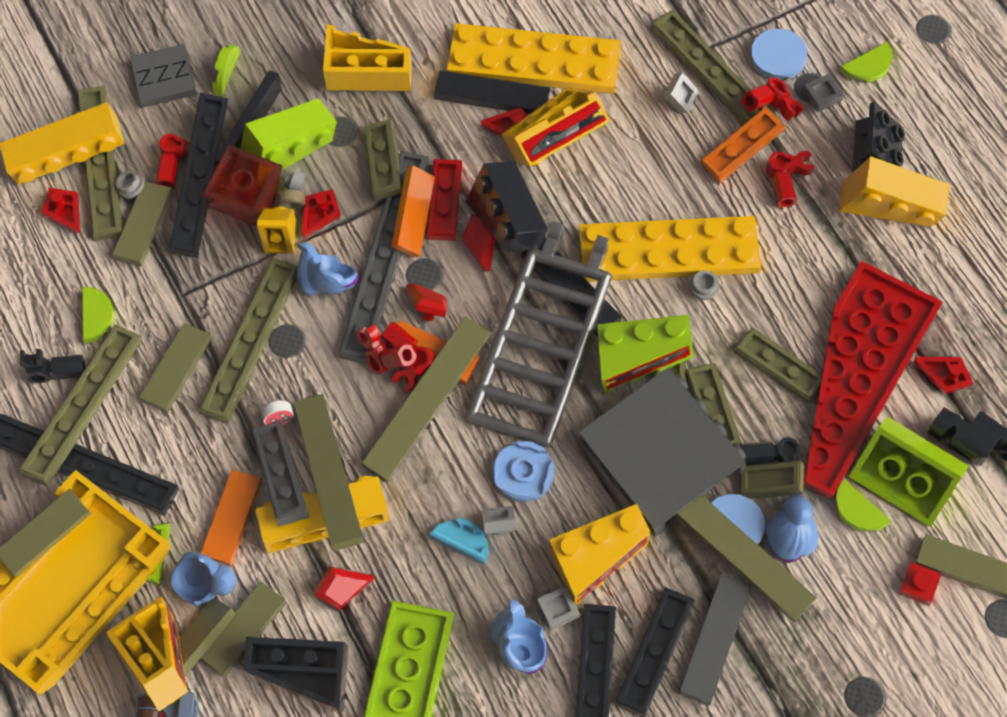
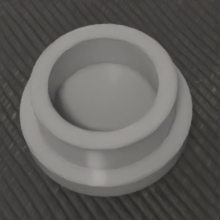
[284,167,307,191]
[116,170,145,199]
[689,271,719,300]

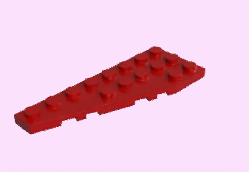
[804,261,943,500]

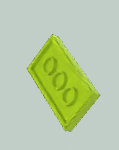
[363,600,454,717]

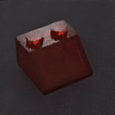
[203,145,283,227]

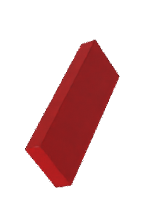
[427,159,463,241]

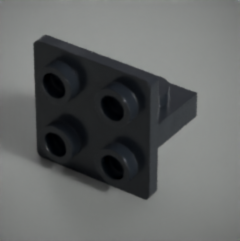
[852,102,905,171]

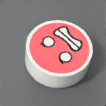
[261,400,294,425]

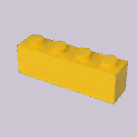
[0,102,125,185]
[255,476,390,554]

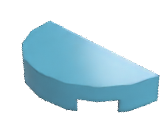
[429,518,488,565]

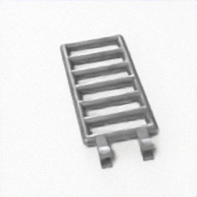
[465,221,612,447]

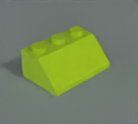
[849,417,969,527]

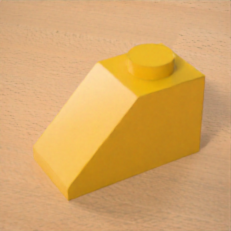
[257,206,297,254]

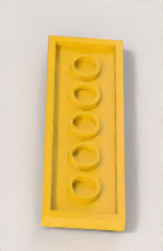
[447,23,621,93]
[579,216,761,282]

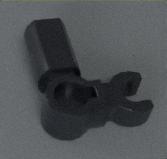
[19,348,86,384]
[740,437,801,465]

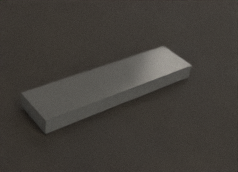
[251,421,309,527]
[679,574,752,706]

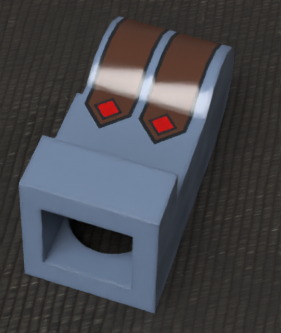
[134,692,199,717]

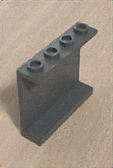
[578,368,746,537]

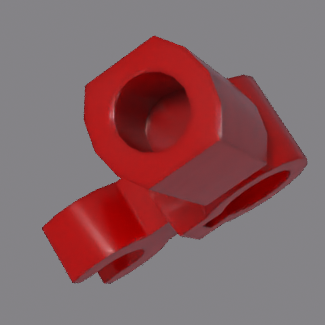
[741,77,804,121]
[155,134,190,190]
[765,151,815,208]
[381,322,436,393]
[356,324,417,375]

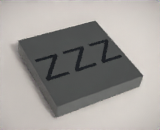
[130,44,197,108]

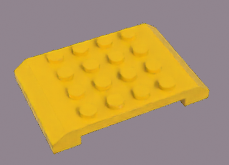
[0,470,171,695]

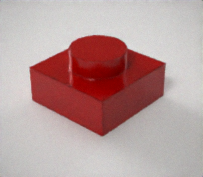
[899,562,942,606]

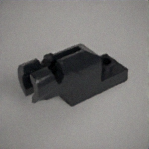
[927,407,1007,466]

